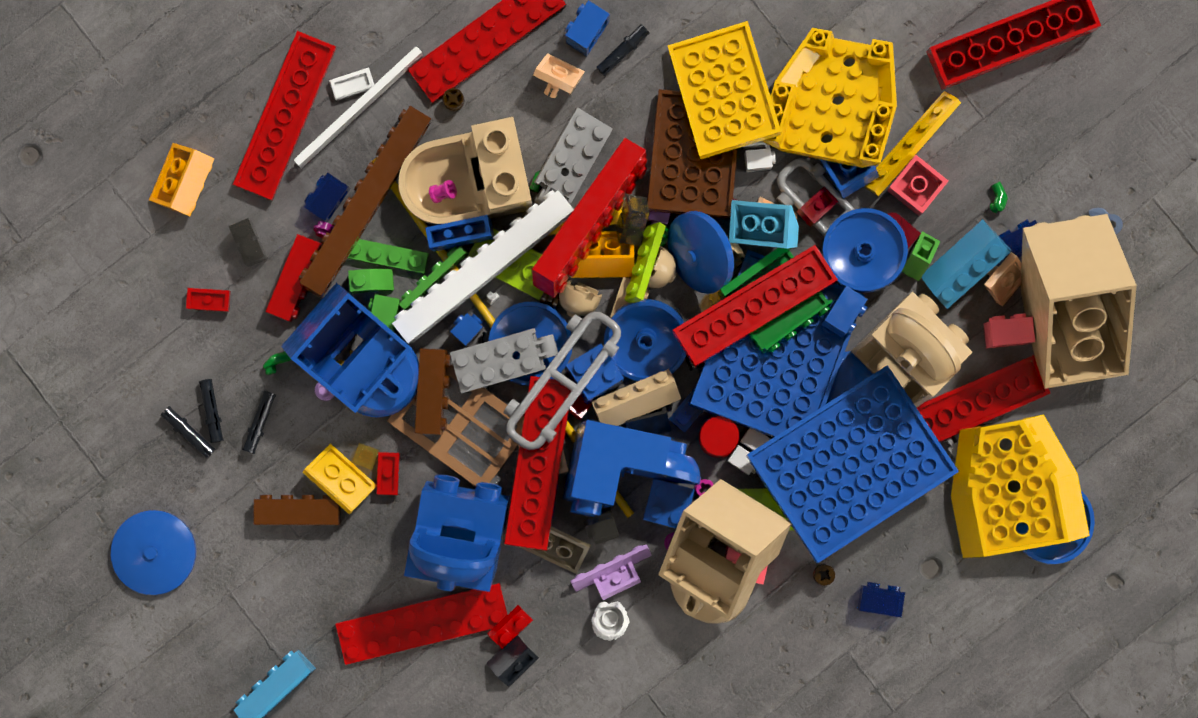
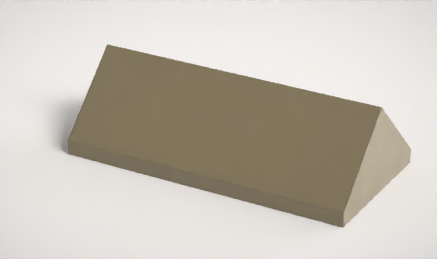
[502,523,591,574]

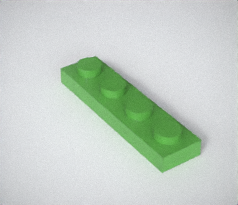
[348,239,429,274]
[399,247,469,310]

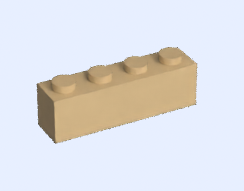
[591,369,681,426]

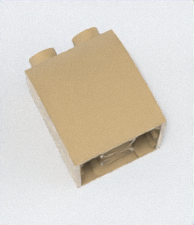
[1021,214,1136,389]

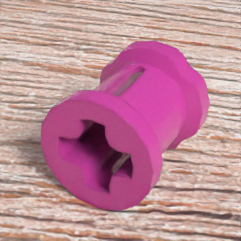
[429,180,457,203]
[695,479,714,496]

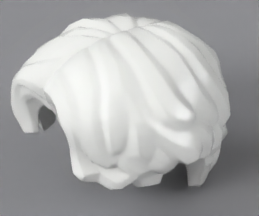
[591,601,630,641]

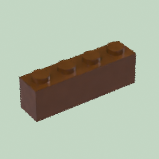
[415,348,451,435]
[254,495,341,525]

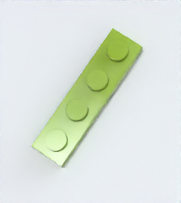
[624,222,666,303]

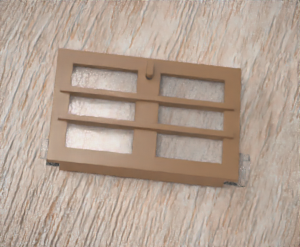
[387,364,524,486]

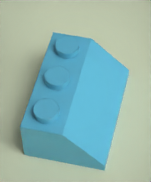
[729,200,799,248]

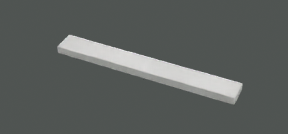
[294,47,423,169]

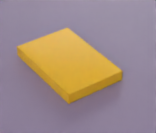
[302,444,377,515]

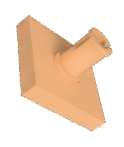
[533,53,585,98]
[984,252,1022,306]

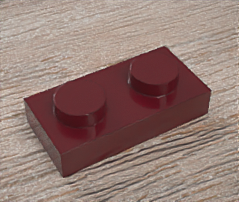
[796,186,839,227]

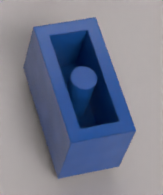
[821,286,868,338]

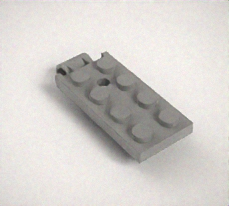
[534,107,612,205]
[450,328,558,393]

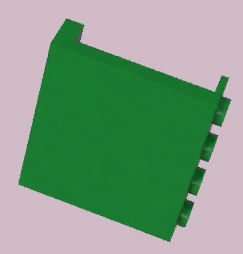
[718,248,833,354]

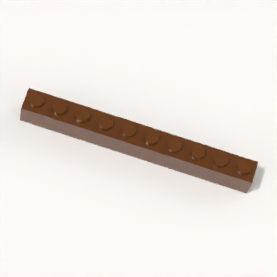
[298,106,431,299]

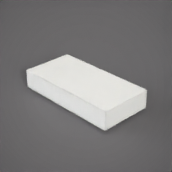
[329,67,375,101]

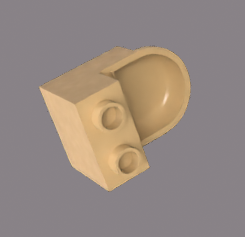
[399,117,533,225]
[851,292,972,407]
[658,479,792,623]

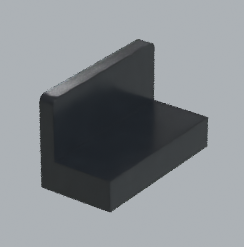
[626,406,671,434]
[487,635,539,687]

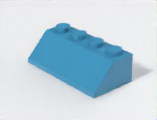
[921,219,1011,309]
[234,650,316,718]

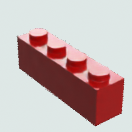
[266,234,323,323]

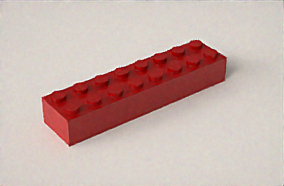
[926,0,1101,90]
[532,138,647,298]

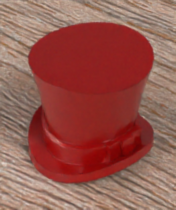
[699,416,739,458]

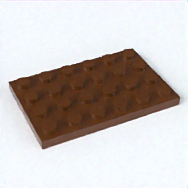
[647,89,737,219]

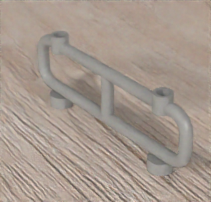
[776,158,855,237]
[503,312,621,450]

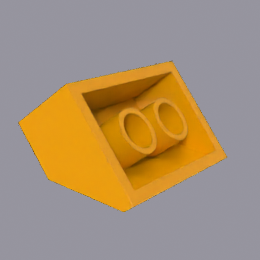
[149,143,214,216]
[571,231,634,278]

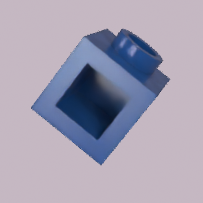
[450,313,484,347]

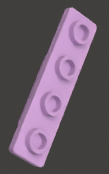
[571,545,651,600]

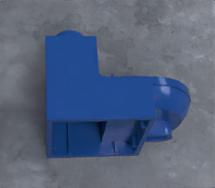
[281,283,419,417]
[562,420,701,517]
[404,475,510,592]

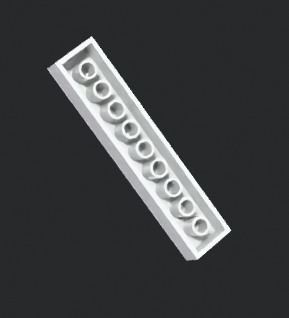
[392,190,574,343]

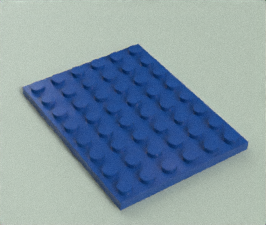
[689,250,865,438]
[746,365,959,564]

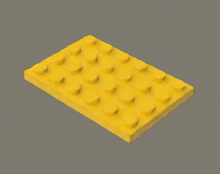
[668,21,782,159]

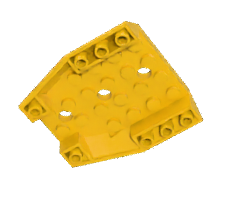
[762,28,897,168]
[951,414,1090,558]

